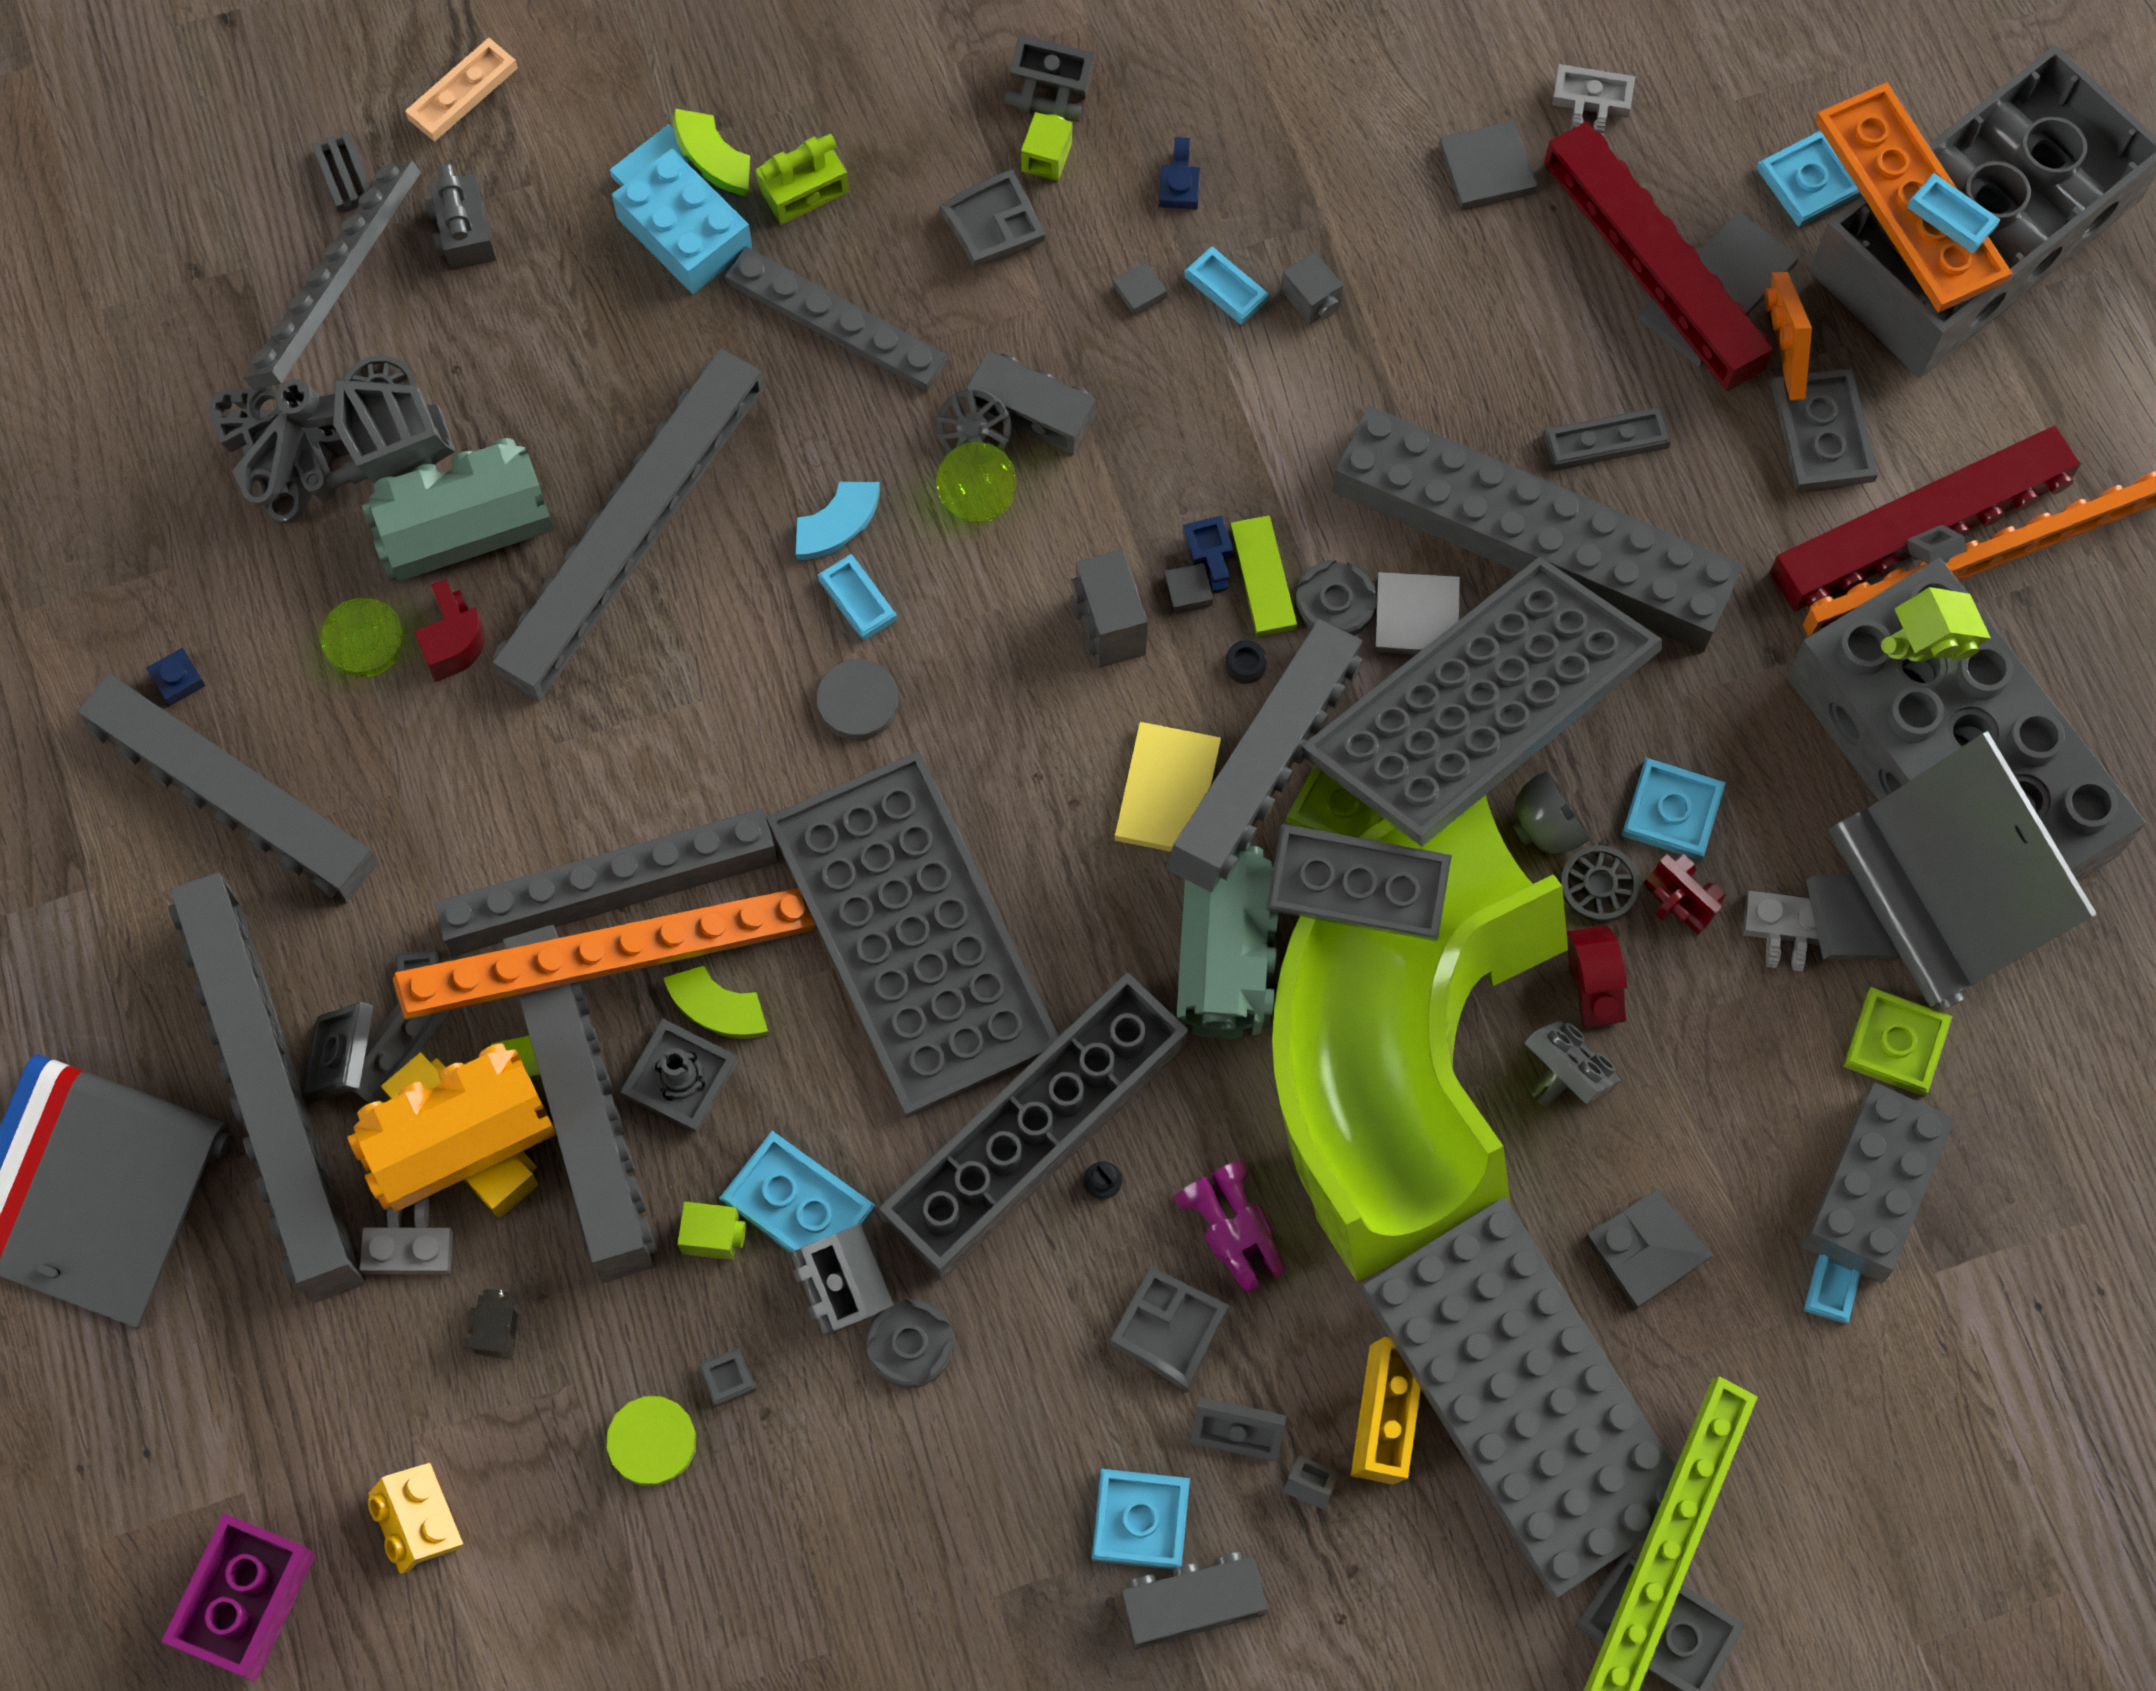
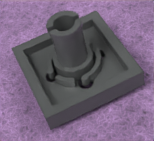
[620,1019,739,1134]
[1525,1020,1621,1108]

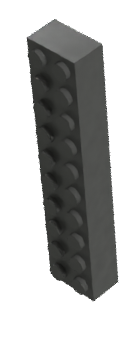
[1332,405,1743,652]
[168,871,365,1303]

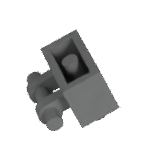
[1004,34,1095,122]
[425,164,496,270]
[790,1224,894,1334]

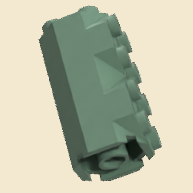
[362,438,554,582]
[1176,846,1278,1039]

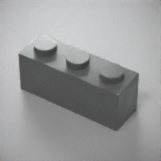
[966,350,1096,455]
[1121,1552,1268,1650]

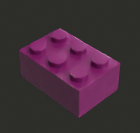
[161,1513,316,1683]

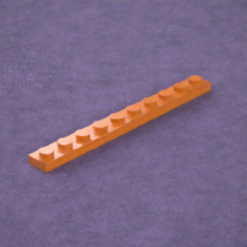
[1803,471,2156,637]
[392,888,815,1019]

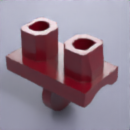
[1644,854,1726,935]

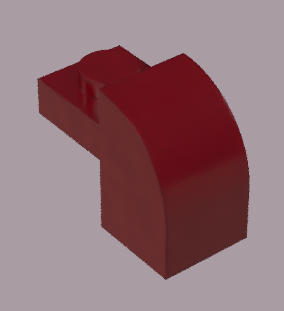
[414,579,485,682]
[1566,925,1628,1028]

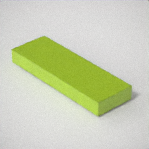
[1230,515,1297,638]

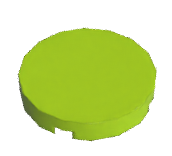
[606,1396,696,1486]

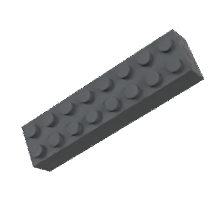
[503,925,658,1283]
[878,972,1189,1281]

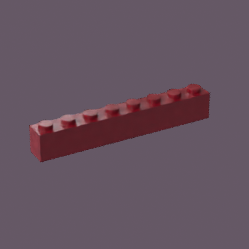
[1544,121,1773,392]
[1769,425,2081,612]

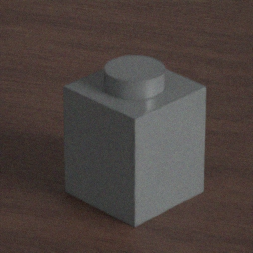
[1281,251,1343,325]

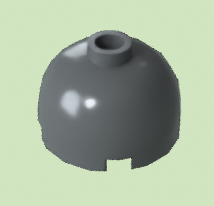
[1512,770,1591,855]

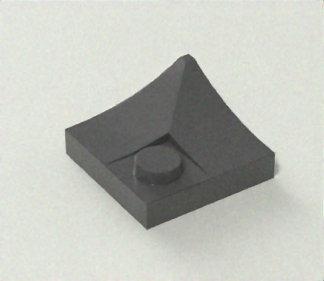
[939,169,1046,268]
[1585,1188,1713,1310]
[1110,1267,1229,1393]

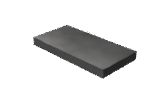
[1637,211,1799,367]
[1266,824,1452,941]

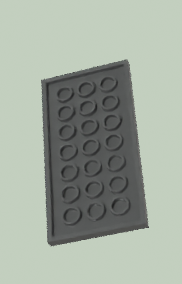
[1302,557,1662,847]
[766,751,1059,1118]
[1359,1197,1675,1599]

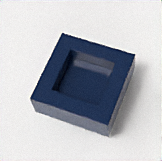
[146,648,206,706]

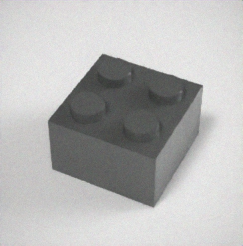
[1070,549,1148,668]

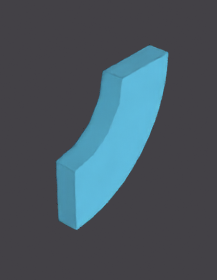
[796,482,880,560]

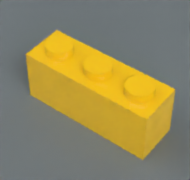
[1351,1337,1421,1485]

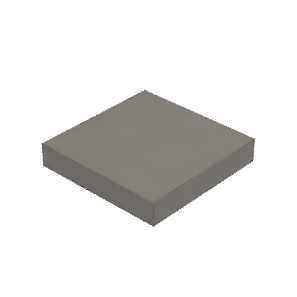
[1375,572,1460,655]

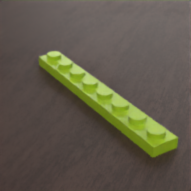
[1584,1376,1758,1691]

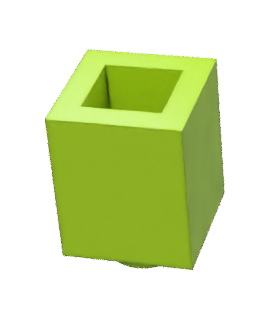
[1021,112,1072,181]
[678,1202,746,1260]

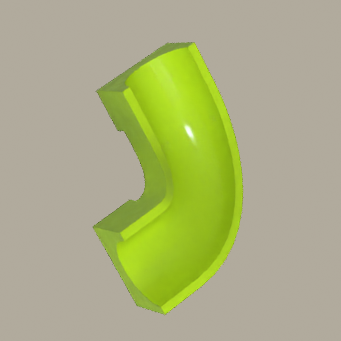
[1272,795,1568,1282]

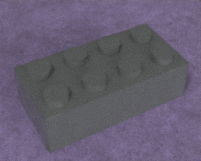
[1800,1082,1955,1284]

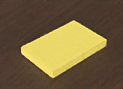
[1115,722,1221,852]

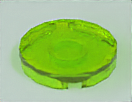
[936,441,1017,523]
[320,598,405,678]

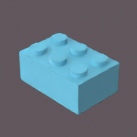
[612,148,753,295]

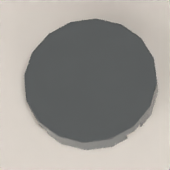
[1295,560,1376,636]
[817,659,899,740]
[866,1299,954,1388]

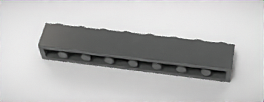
[1166,619,1363,893]
[77,673,378,903]
[434,808,778,957]

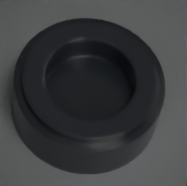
[1225,640,1267,684]

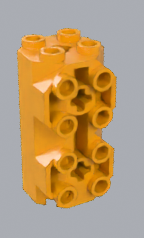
[347,1043,557,1212]

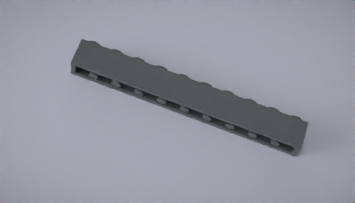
[493,348,764,702]

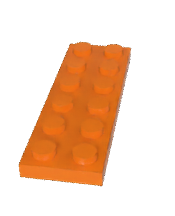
[1815,82,2013,313]

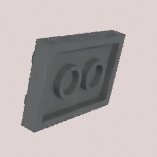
[1771,368,1878,492]

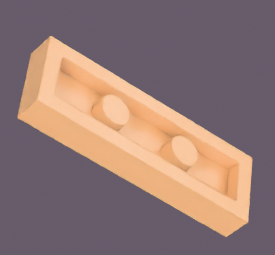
[405,38,518,142]

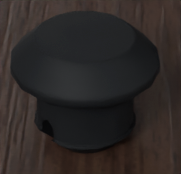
[1083,1161,1122,1200]

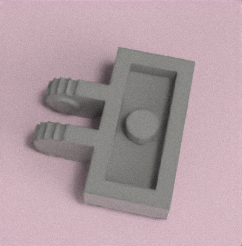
[1552,64,1635,135]
[1743,891,1820,971]
[360,1197,453,1275]

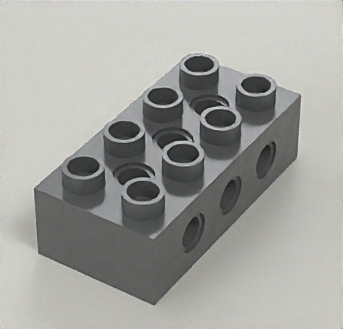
[1809,45,2156,379]
[1787,557,2146,882]

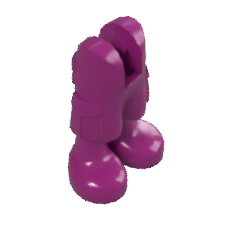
[1173,1159,1286,1293]

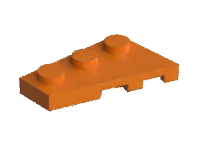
[1764,272,1812,400]

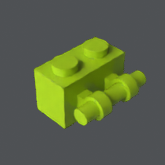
[756,134,849,225]
[1881,587,1991,662]

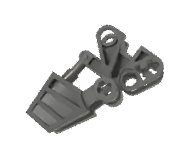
[209,379,455,524]

